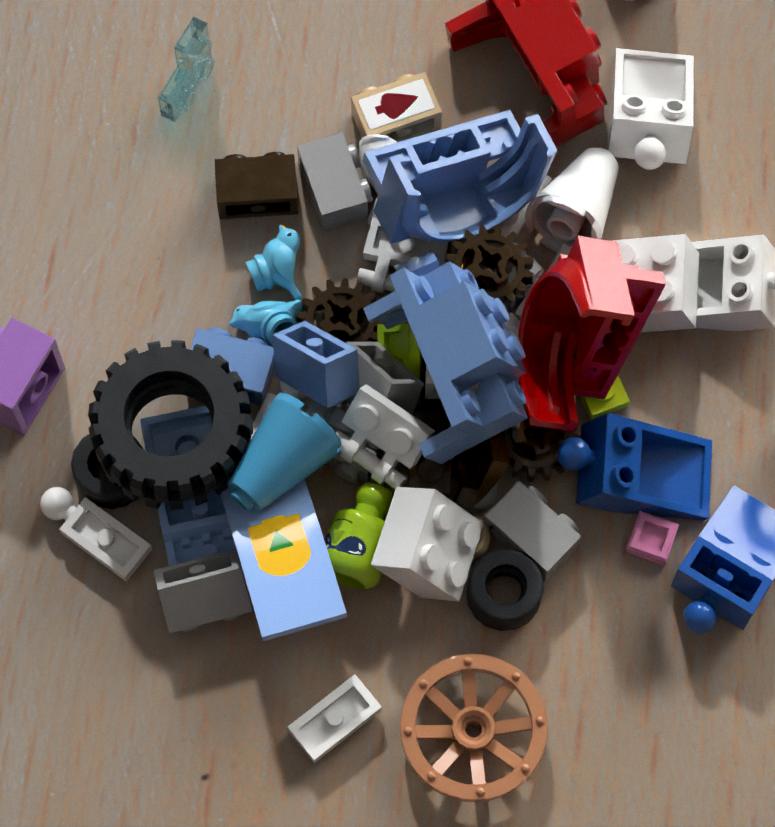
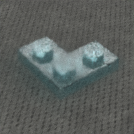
[158,16,215,122]

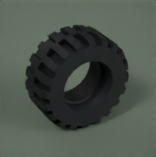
[88,340,253,510]

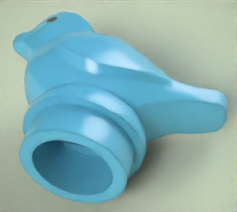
[246,225,302,300]
[229,299,304,345]

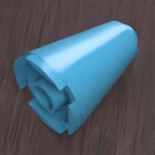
[228,393,342,512]

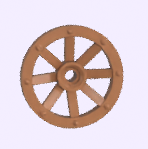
[400,654,548,802]

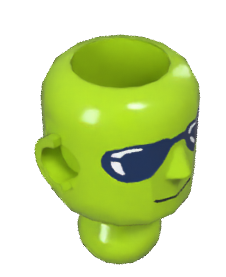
[324,483,394,590]

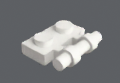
[356,217,450,293]
[336,384,435,489]

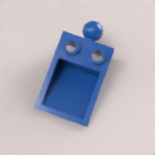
[557,413,712,520]
[671,486,775,634]

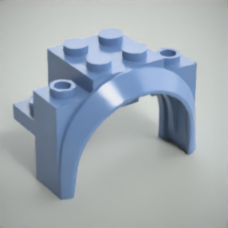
[362,110,557,244]
[363,261,528,464]

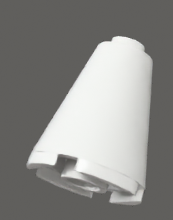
[525,148,619,253]

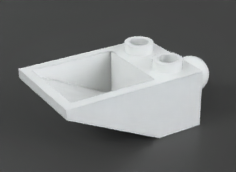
[608,48,694,170]
[692,234,775,331]

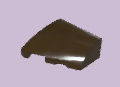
[451,431,509,511]

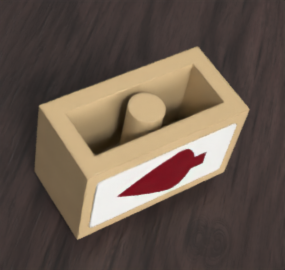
[351,72,442,142]

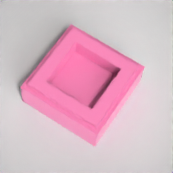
[625,511,679,566]

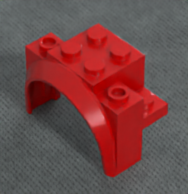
[445,0,607,147]
[518,236,666,431]

